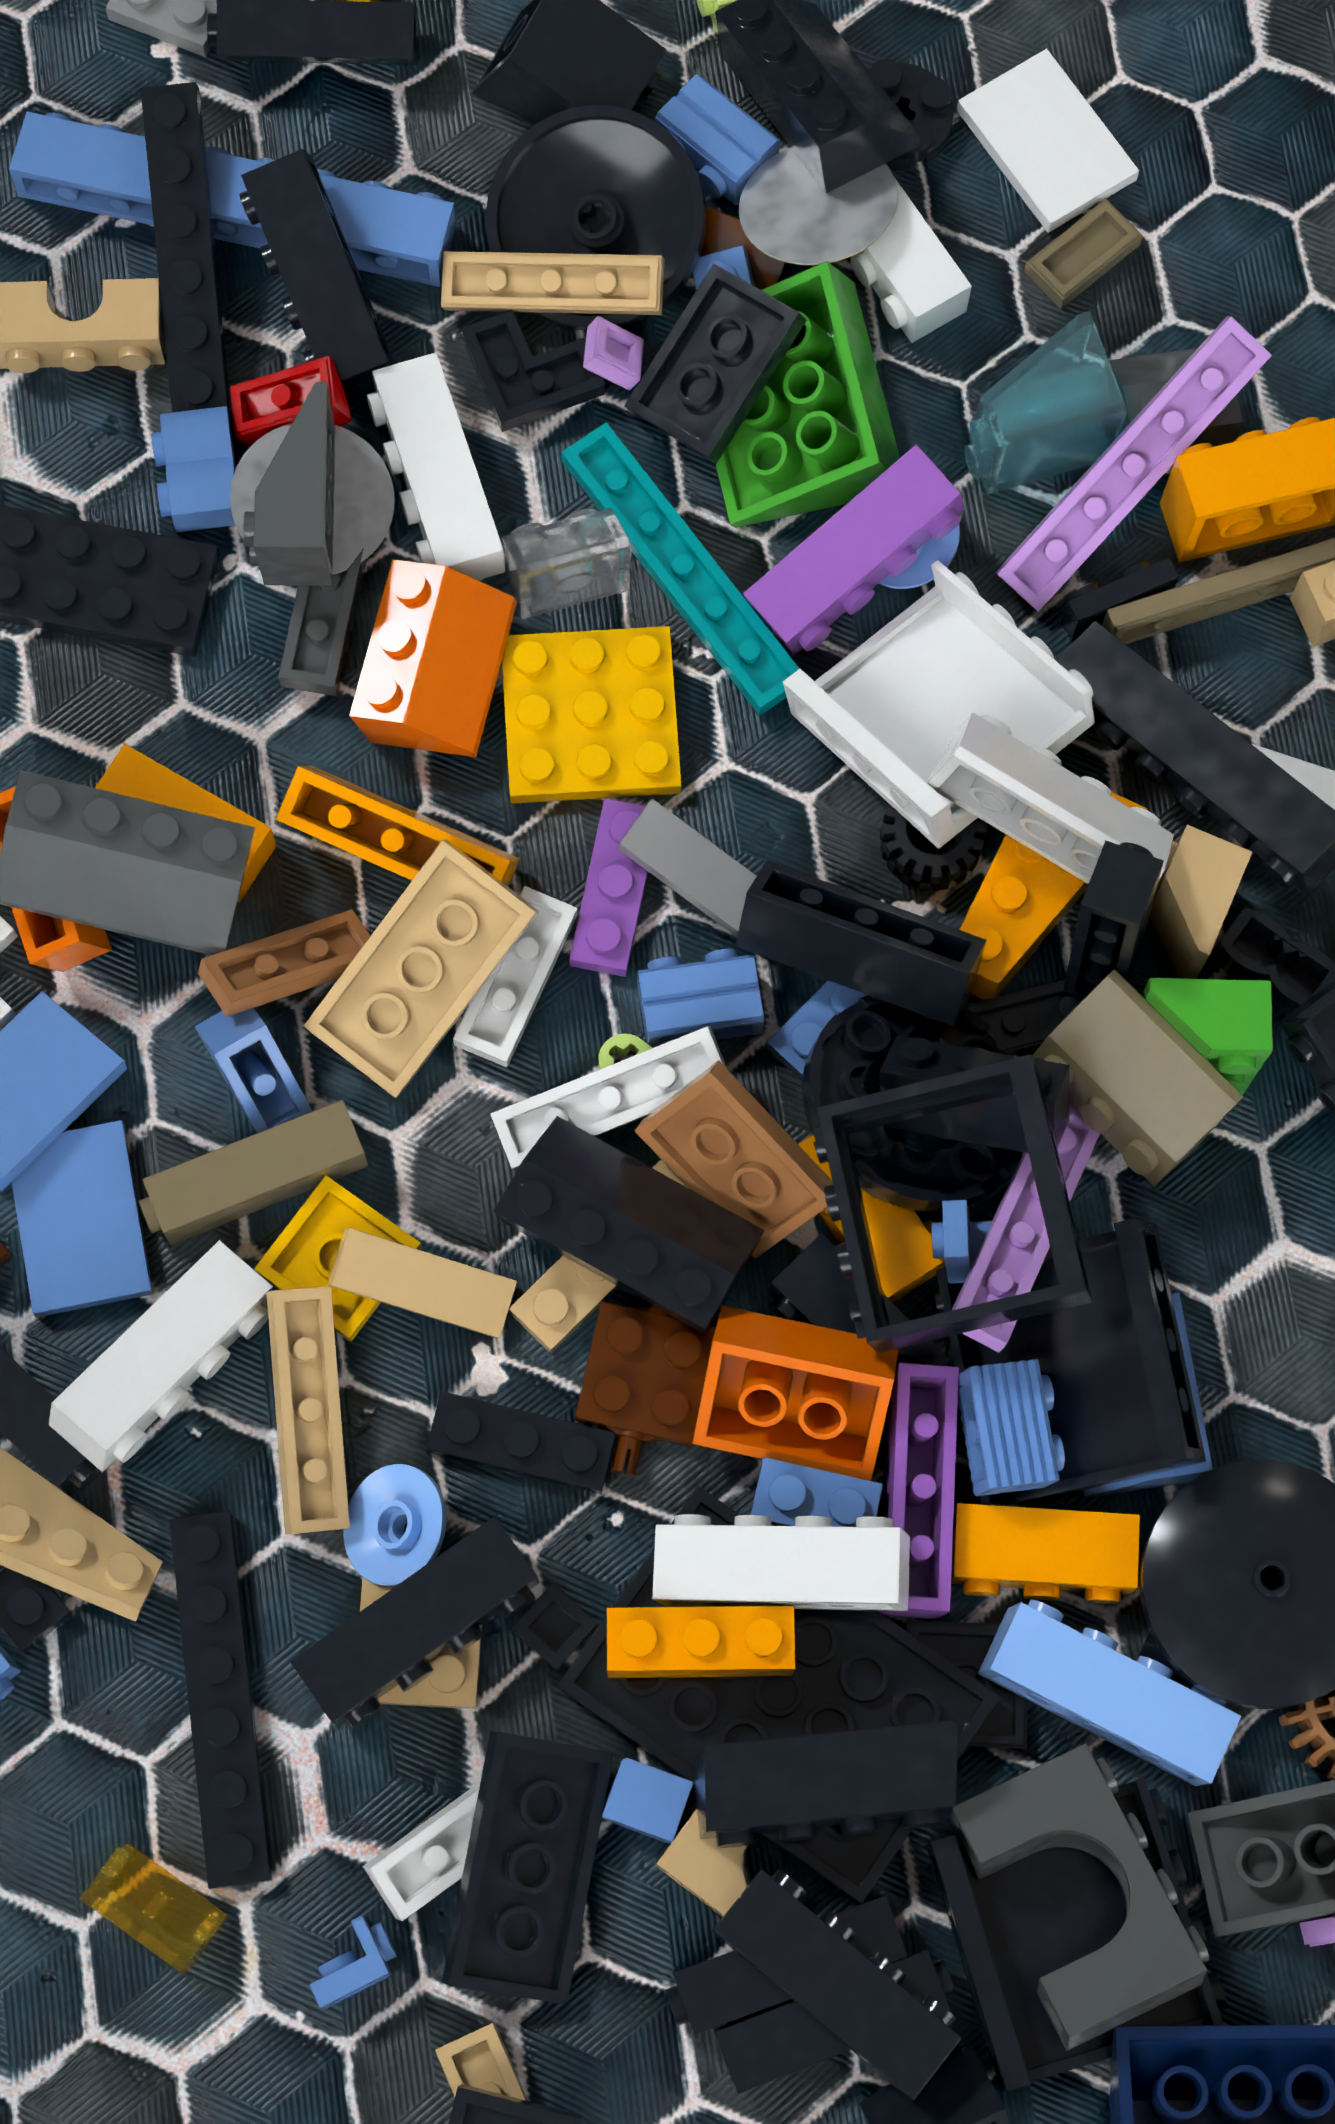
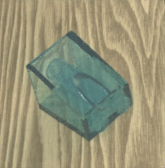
[964,311,1127,495]

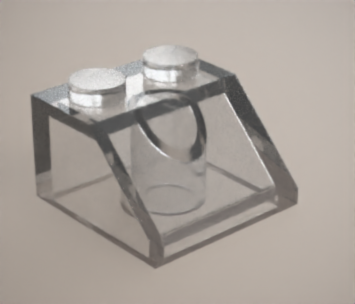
[502,508,630,619]

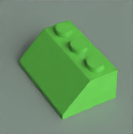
[1141,978,1273,1095]

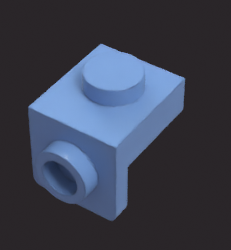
[932,1200,992,1283]

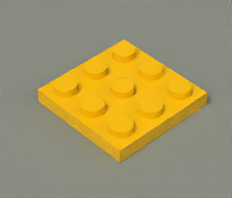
[502,626,681,804]

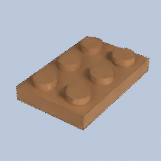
[634,1060,833,1259]

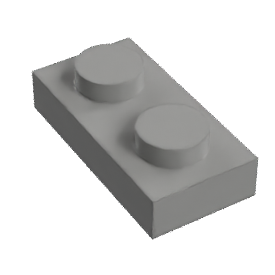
[105,0,217,57]

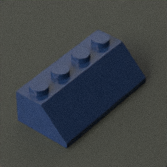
[1109,2025,1335,2124]

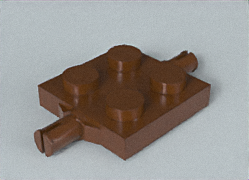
[574,1301,716,1477]

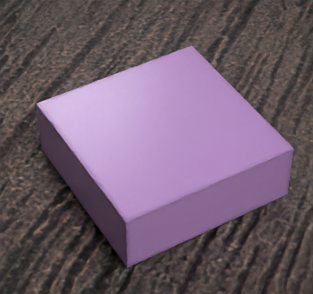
[583,316,644,391]

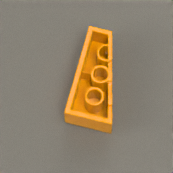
[960,792,1148,1000]

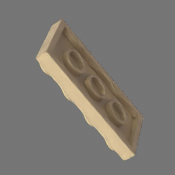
[303,839,539,1098]

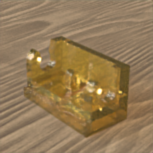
[80,1843,229,1973]

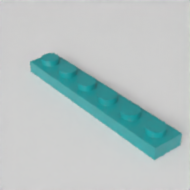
[561,422,800,716]

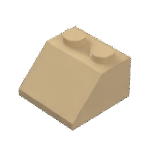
[1150,825,1252,979]

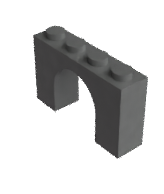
[951,1744,1209,2051]

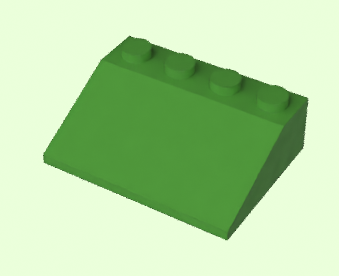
[715,261,900,528]

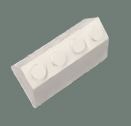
[927,712,1174,884]

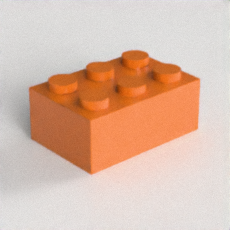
[692,1305,899,1481]

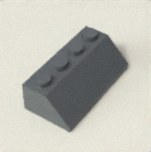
[0,770,255,955]

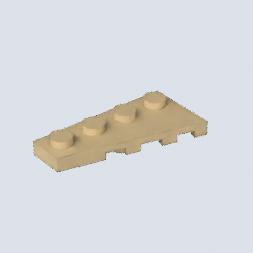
[0,1447,163,1622]

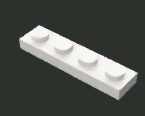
[491,1026,728,1169]

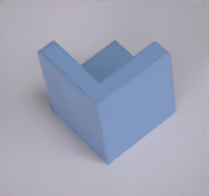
[602,1758,693,1844]

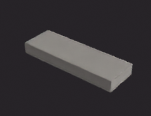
[616,799,757,937]

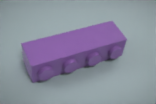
[743,444,965,656]
[877,1363,959,1619]

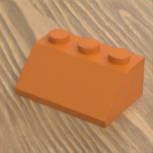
[349,559,517,757]

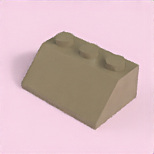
[1032,969,1243,1187]

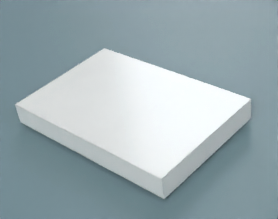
[956,48,1139,233]

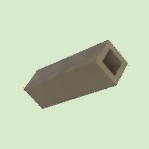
[139,1100,369,1245]

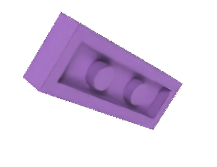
[569,798,648,977]

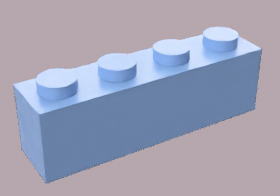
[978,1600,1241,1786]

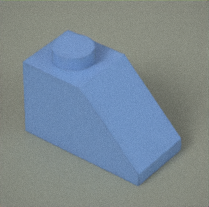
[194,1008,313,1133]

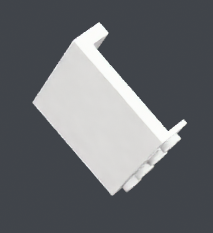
[783,560,1095,849]

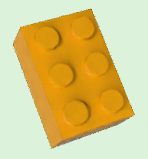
[1160,417,1335,563]

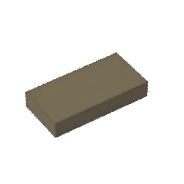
[1024,199,1143,309]

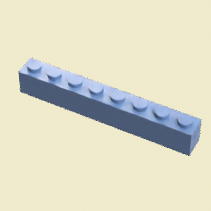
[9,112,456,287]

